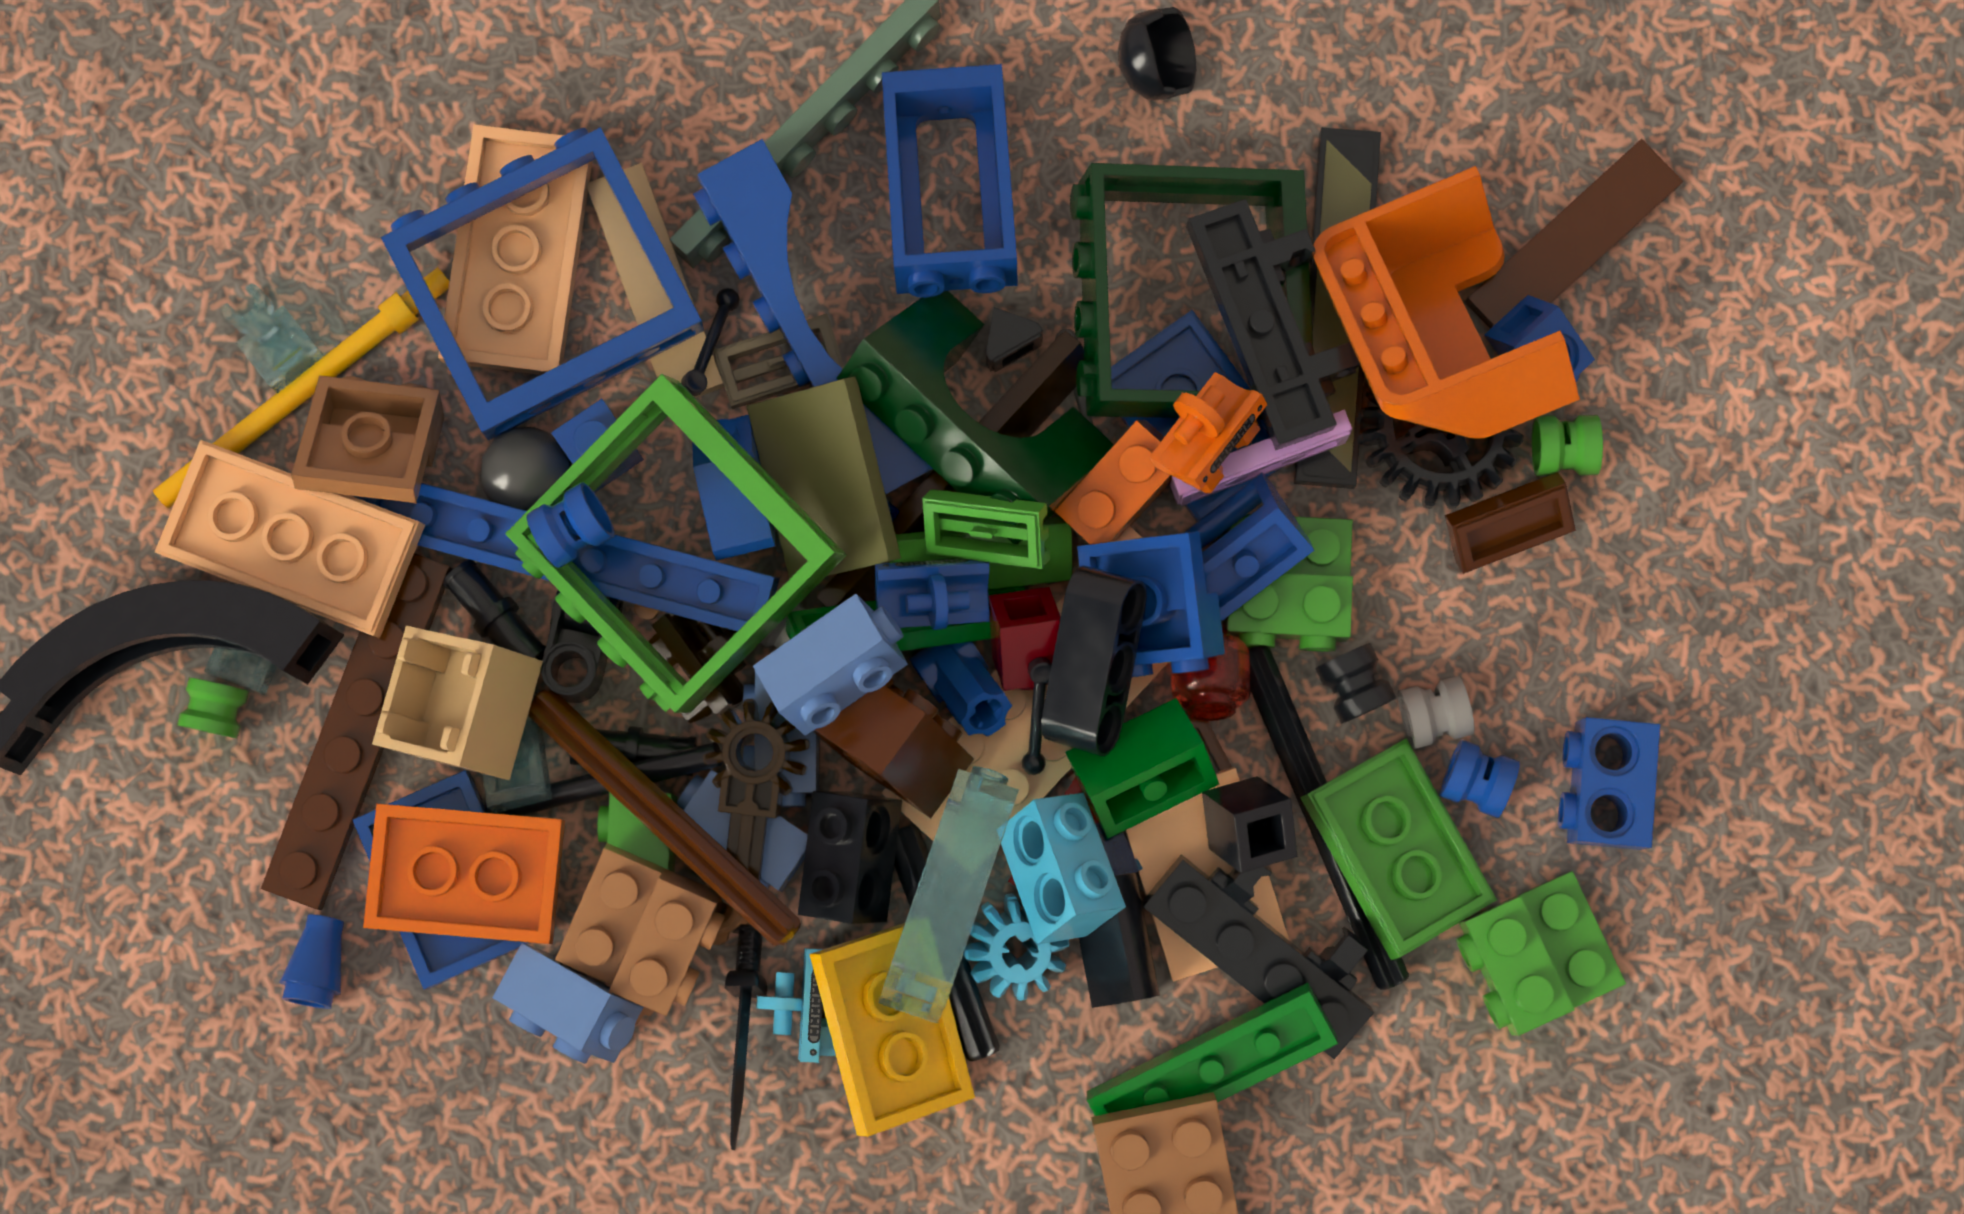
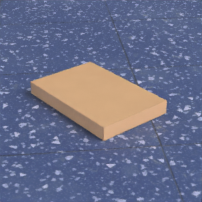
[1125,767,1289,982]

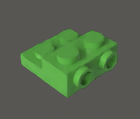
[1224,514,1353,652]
[1456,871,1626,1036]

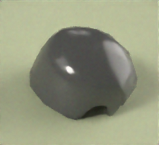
[480,427,572,511]

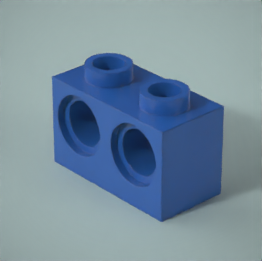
[1558,717,1660,850]

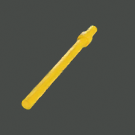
[153,267,450,509]

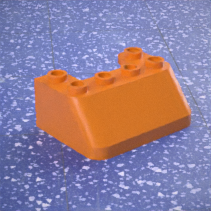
[1313,166,1580,439]

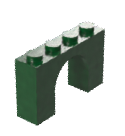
[836,291,1114,544]

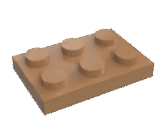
[1091,1092,1238,1214]

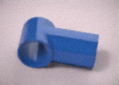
[908,641,1012,736]

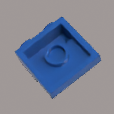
[1077,531,1225,677]

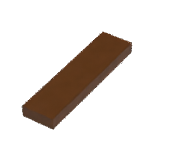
[1465,139,1683,329]

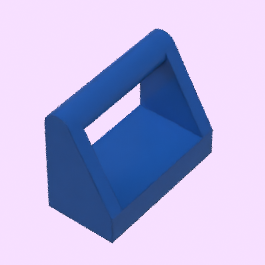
[1183,472,1314,621]

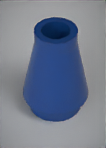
[279,914,344,1009]

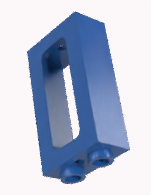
[882,64,1018,298]

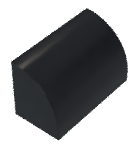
[1079,873,1160,1008]

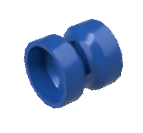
[527,482,615,568]
[1439,739,1520,818]

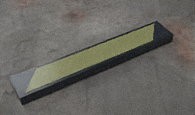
[1294,127,1381,489]

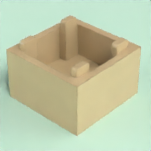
[372,626,543,781]

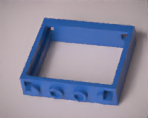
[381,127,704,440]

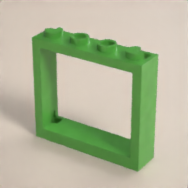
[505,374,847,713]

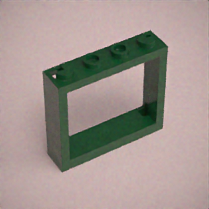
[1070,163,1313,420]

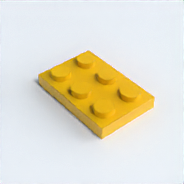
[809,918,975,1137]

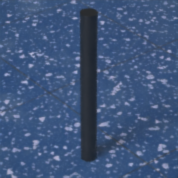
[486,742,723,816]

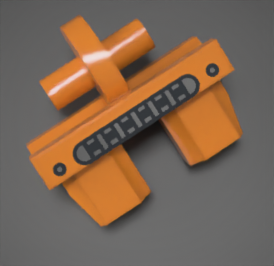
[1149,372,1267,494]

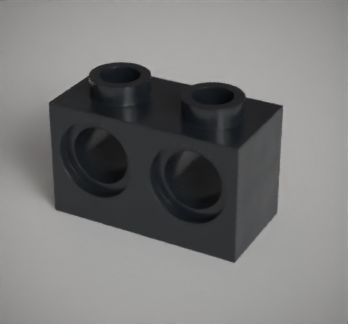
[798,791,902,924]

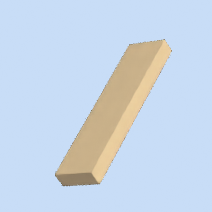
[587,163,724,398]

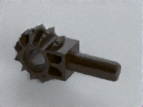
[703,699,810,905]

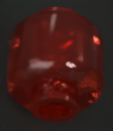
[1171,627,1251,721]

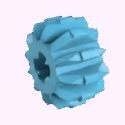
[963,893,1069,1001]

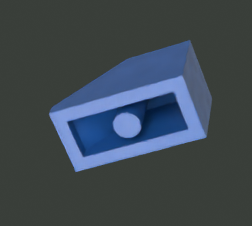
[692,414,776,561]

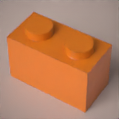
[1054,420,1172,544]

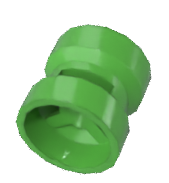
[1531,415,1603,476]

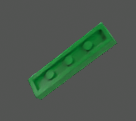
[1087,983,1338,1116]

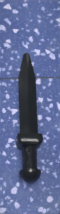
[725,924,768,1150]

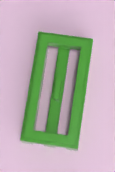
[922,489,1050,569]

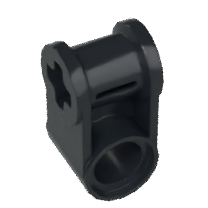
[541,590,623,703]

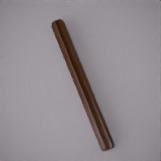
[528,690,801,946]

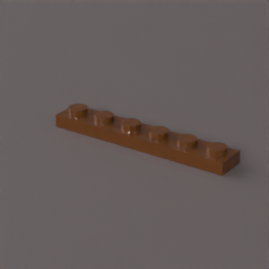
[260,553,453,910]

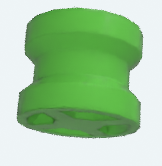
[177,677,249,739]

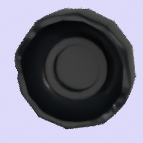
[1118,7,1197,100]

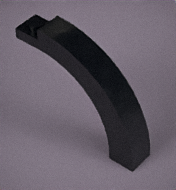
[0,580,344,776]

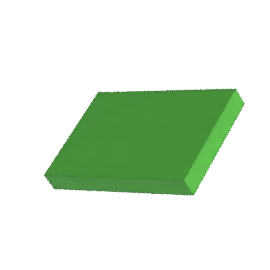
[1300,738,1497,960]

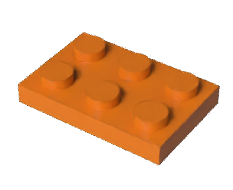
[363,803,565,944]

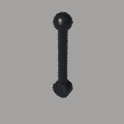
[681,288,740,396]
[1022,657,1052,775]

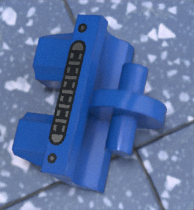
[875,559,990,630]

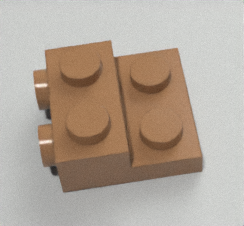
[291,375,444,503]
[555,843,725,1017]

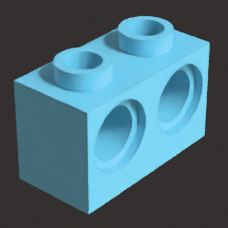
[996,793,1126,945]

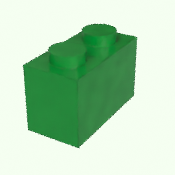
[1065,698,1219,839]

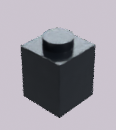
[1202,776,1298,873]

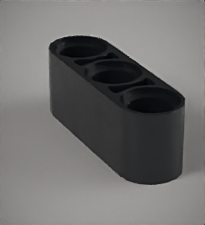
[1041,565,1147,757]

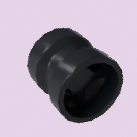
[1315,643,1397,724]

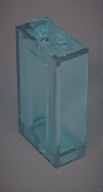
[878,766,1019,1024]

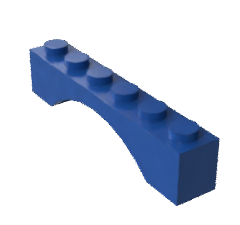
[693,139,933,495]

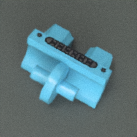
[756,948,836,1063]

